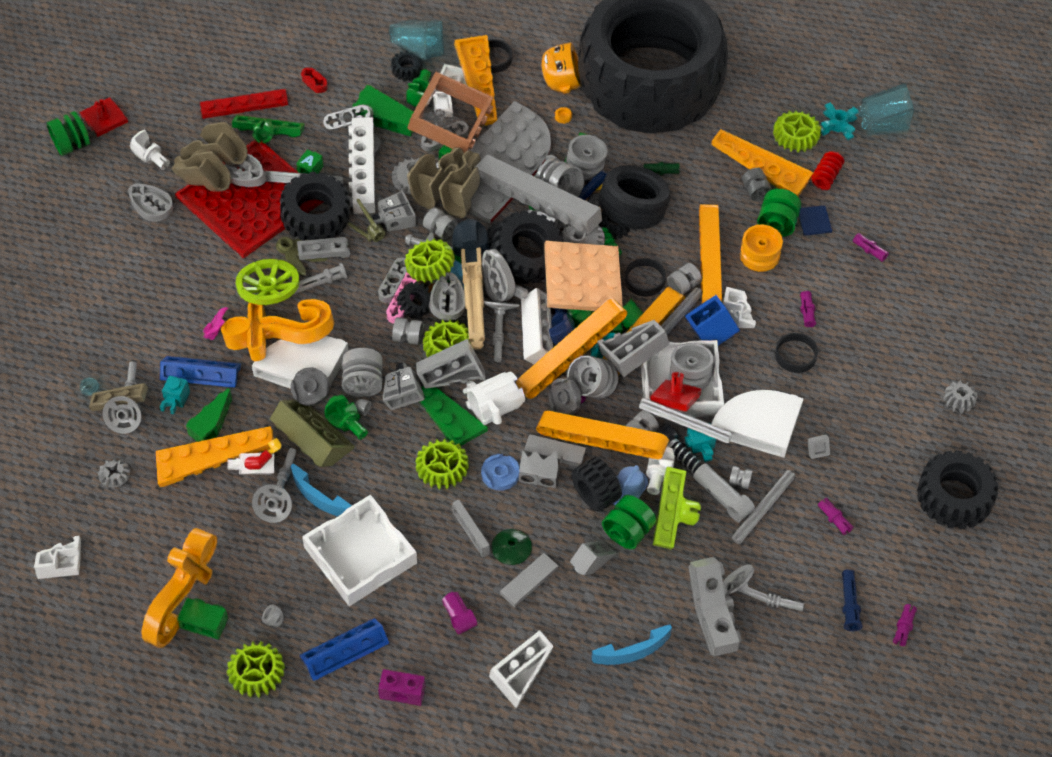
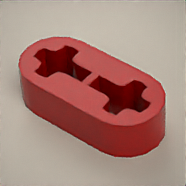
[301,67,328,93]

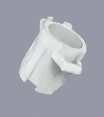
[463,371,525,425]

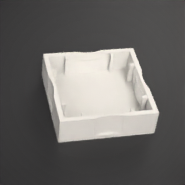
[641,340,724,418]
[302,495,417,606]

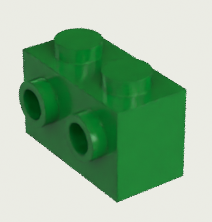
[177,598,228,640]

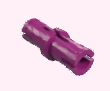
[853,233,889,262]
[800,291,816,327]
[818,498,854,536]
[893,604,917,647]

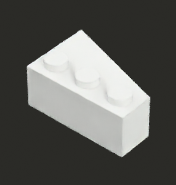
[489,630,553,708]

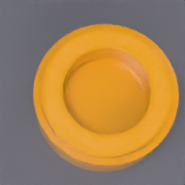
[555,107,572,124]

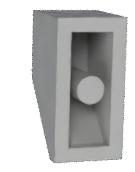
[570,540,617,575]

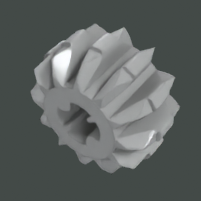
[944,380,978,413]

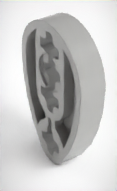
[225,154,266,187]
[128,184,173,222]
[482,249,515,302]
[429,272,465,321]

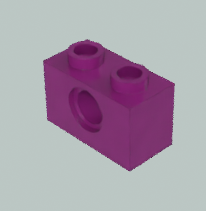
[378,669,426,706]

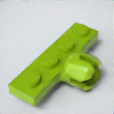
[652,467,701,549]

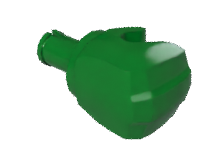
[406,69,431,108]
[324,395,368,440]

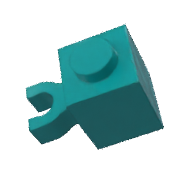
[159,375,190,414]
[684,423,716,462]

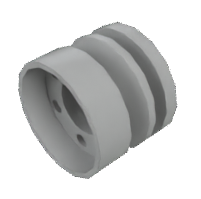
[536,158,584,197]
[342,348,383,397]
[567,356,618,399]

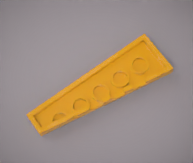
[454,35,497,126]
[711,129,814,197]
[156,426,274,487]

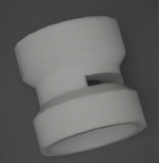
[729,466,753,490]

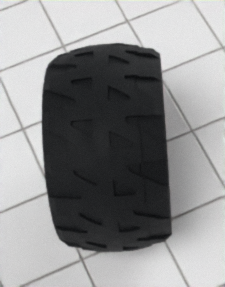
[578,0,728,133]

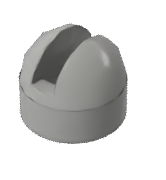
[355,399,371,416]

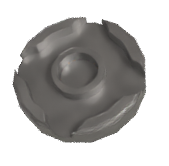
[291,367,330,406]
[548,377,581,415]

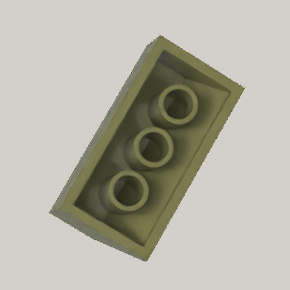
[270,400,355,467]

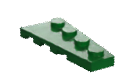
[419,386,488,446]

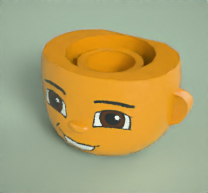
[541,42,582,93]

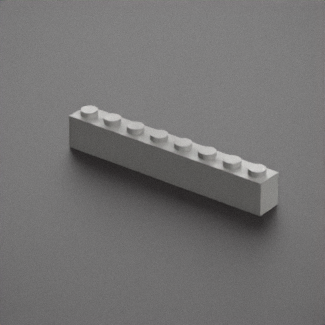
[474,155,602,234]

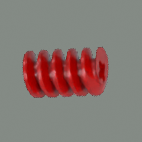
[811,151,845,191]

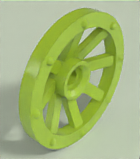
[235,259,300,305]

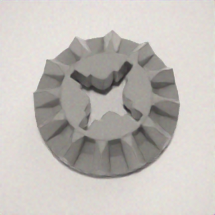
[98,458,130,487]

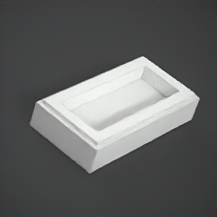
[433,92,453,117]

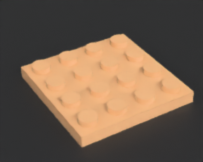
[544,241,623,311]

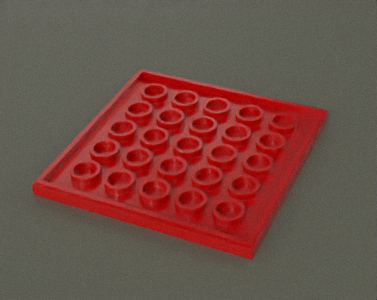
[175,140,323,258]

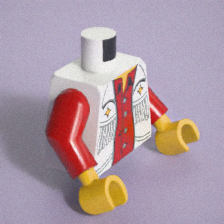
[228,438,281,475]

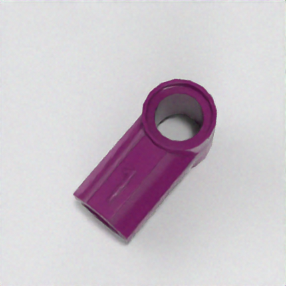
[442,592,478,635]

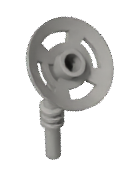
[484,300,519,362]
[103,361,142,434]
[252,448,297,523]
[723,565,804,611]

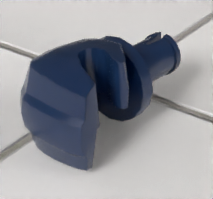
[549,308,576,345]

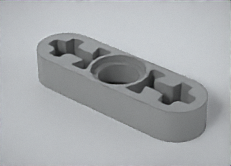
[323,105,373,130]
[421,121,468,152]
[378,258,407,303]

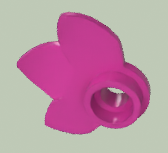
[203,307,229,340]

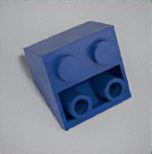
[685,295,740,346]

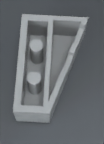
[597,320,669,377]
[416,339,486,388]

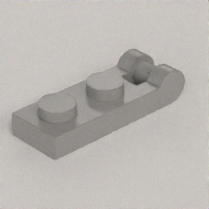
[297,237,351,260]

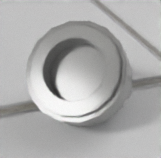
[262,604,283,627]

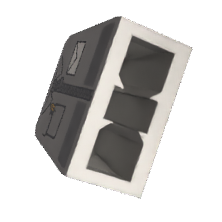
[370,191,416,231]
[383,363,425,410]

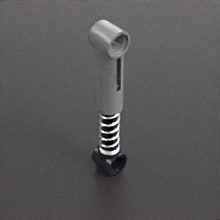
[657,424,755,522]

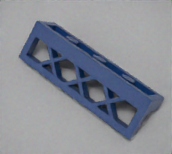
[160,356,241,388]
[300,618,389,681]

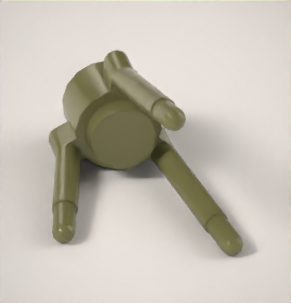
[348,199,386,242]

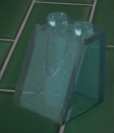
[389,20,444,59]
[858,84,914,136]

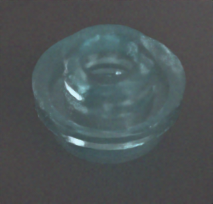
[79,377,99,396]

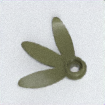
[276,237,328,275]

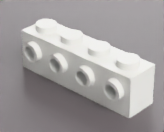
[521,288,553,364]

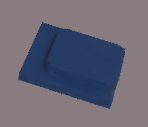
[798,205,832,236]

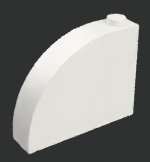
[252,336,349,389]
[712,390,803,458]

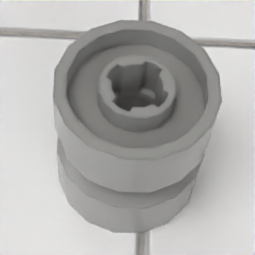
[423,207,457,240]
[667,263,702,295]
[392,317,423,345]
[625,410,659,432]

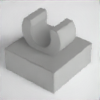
[808,435,830,459]

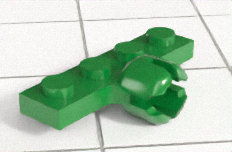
[232,115,304,143]

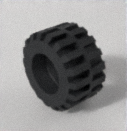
[572,456,622,512]

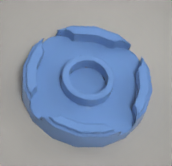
[481,454,520,491]

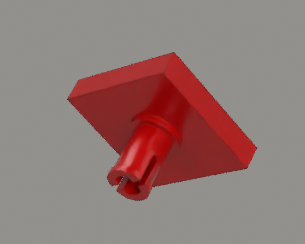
[80,97,128,137]
[650,372,702,412]

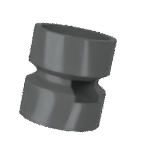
[742,168,772,202]

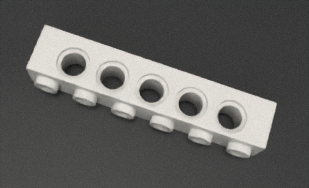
[349,117,375,214]

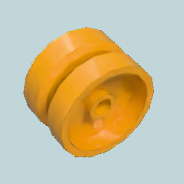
[740,224,783,272]

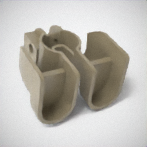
[172,122,247,192]
[407,147,480,218]

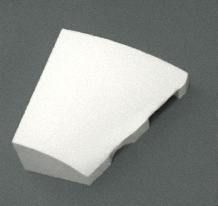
[722,287,756,328]
[34,536,81,579]

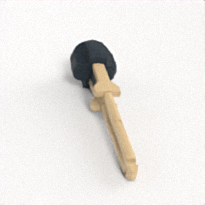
[452,219,489,350]

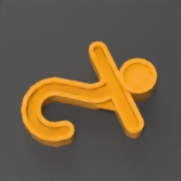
[221,299,335,361]
[142,528,217,648]

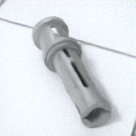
[294,263,347,295]

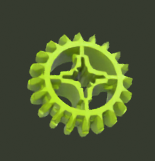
[773,110,821,153]
[404,238,455,283]
[423,319,471,358]
[415,438,469,490]
[227,641,285,698]

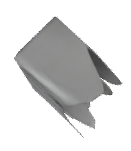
[519,450,563,488]

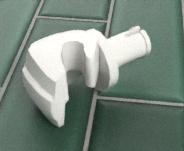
[130,129,170,170]
[646,446,675,495]

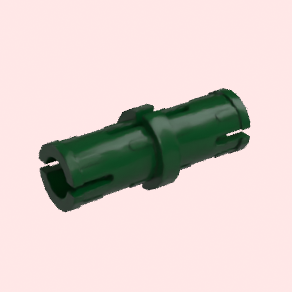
[643,162,680,176]

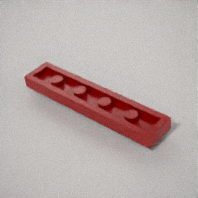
[200,89,288,119]

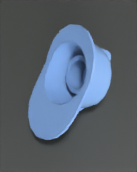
[613,465,648,505]

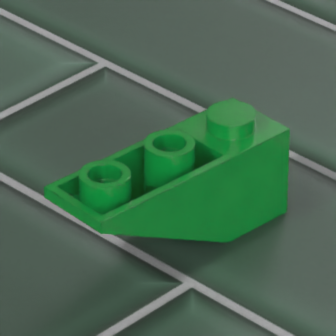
[186,388,232,442]

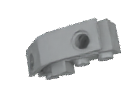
[688,557,741,657]

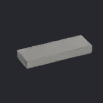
[524,434,586,467]
[452,499,490,557]
[500,553,558,607]

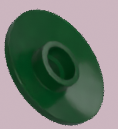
[491,529,532,565]

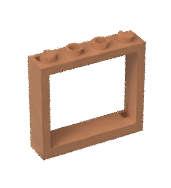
[407,72,493,153]

